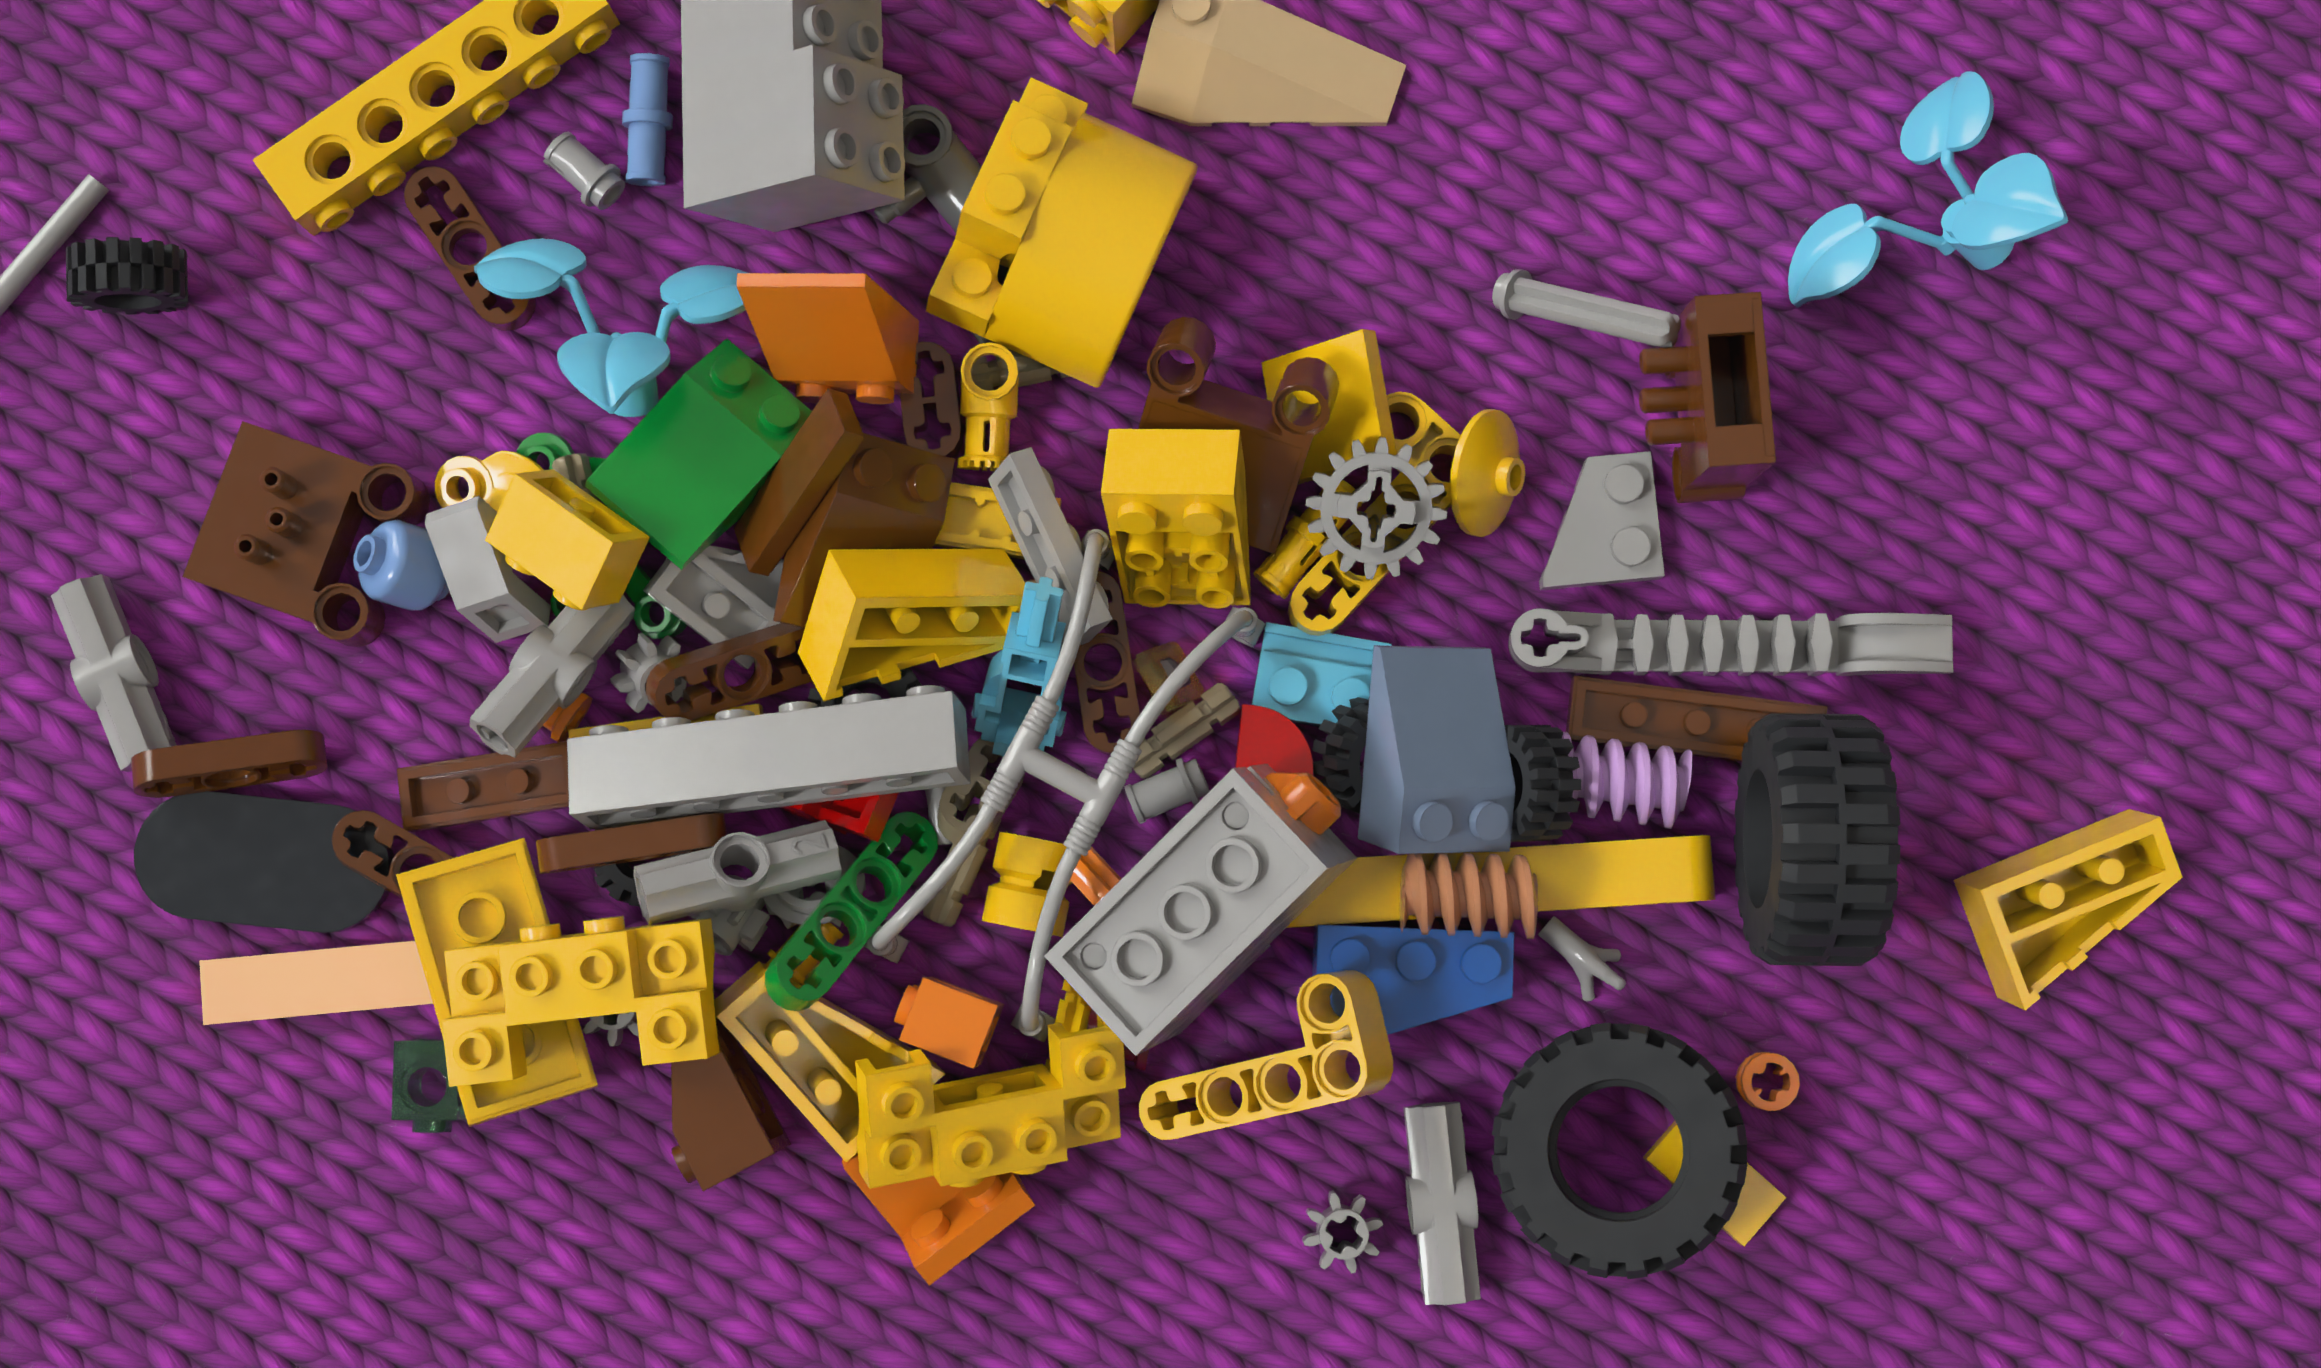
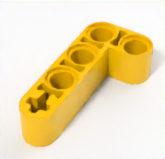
[1288,391,1461,636]
[1139,970,1393,1140]

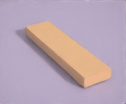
[199,941,433,1025]

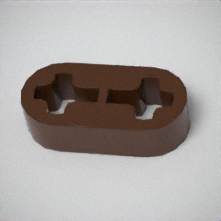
[900,341,964,458]

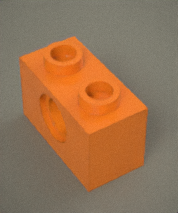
[894,977,1005,1069]

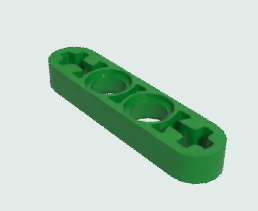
[765,812,938,1011]

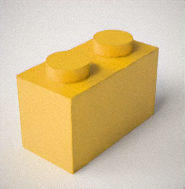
[485,469,650,610]

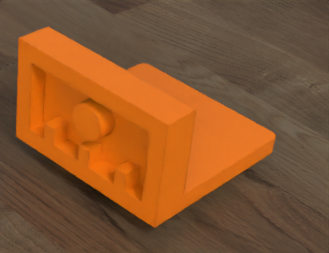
[842,1152,1035,1286]

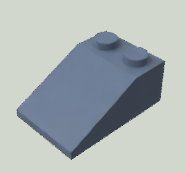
[1358,645,1515,854]

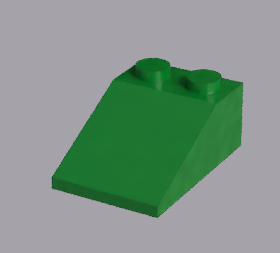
[585,338,812,570]

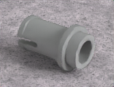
[543,132,625,210]
[1124,758,1210,824]

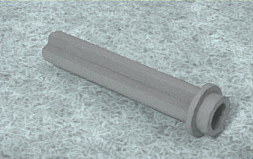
[1492,269,1681,348]

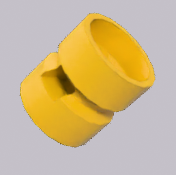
[981,832,1073,937]

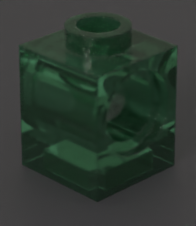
[391,1039,466,1133]

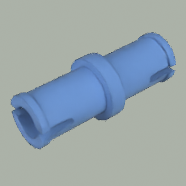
[622,53,673,186]

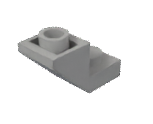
[425,496,551,643]

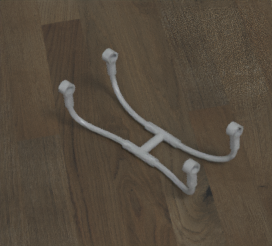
[864,529,1266,1042]

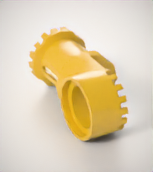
[957,342,1019,471]

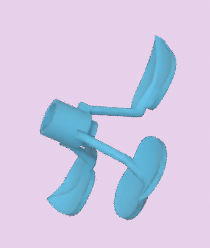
[1788,71,2068,309]
[474,238,747,417]

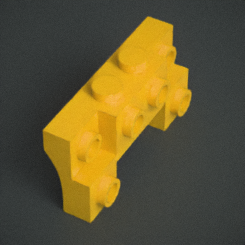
[441,916,720,1087]
[855,1015,1126,1189]

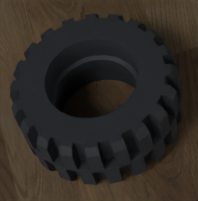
[1734,713,1900,966]
[1491,1023,1748,1279]

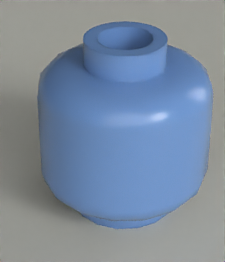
[353,520,449,610]

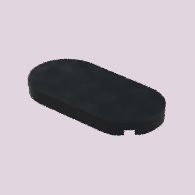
[134,791,394,933]

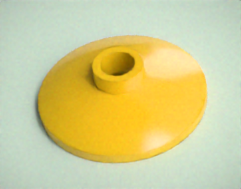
[1450,409,1525,537]

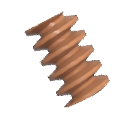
[1399,853,1538,939]

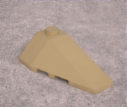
[1132,0,1406,126]

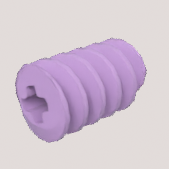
[1562,732,1692,829]

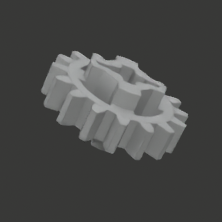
[1305,437,1447,579]

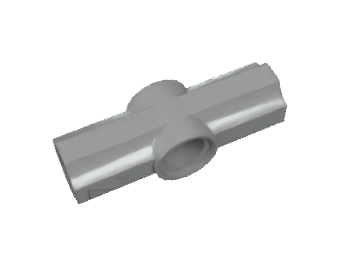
[51,574,177,772]
[470,594,635,758]
[633,820,842,926]
[1403,1101,1481,1305]

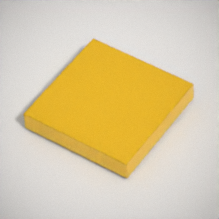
[1261,329,1397,484]

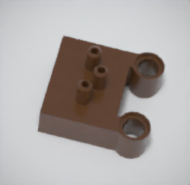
[1639,292,1776,503]
[1138,317,1339,554]
[182,421,430,647]

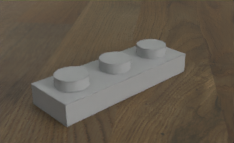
[988,447,1113,645]

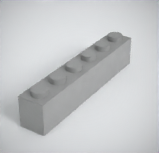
[567,685,971,830]

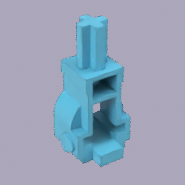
[971,577,1067,756]

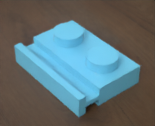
[1252,622,1392,727]

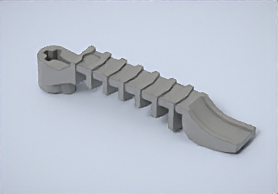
[1508,608,1953,676]

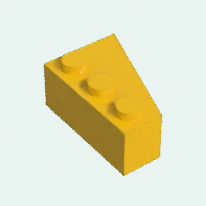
[798,548,1025,701]
[1954,809,2183,1011]
[714,961,946,1162]

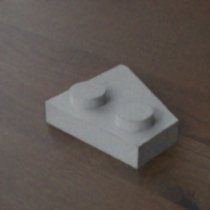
[1539,451,1665,590]
[643,545,784,669]

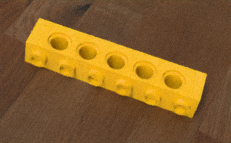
[253,0,620,236]

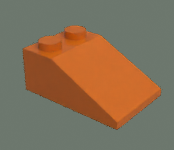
[736,273,919,404]

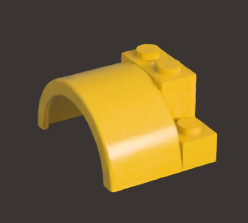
[926,77,1198,388]

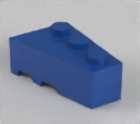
[1312,925,1514,1035]

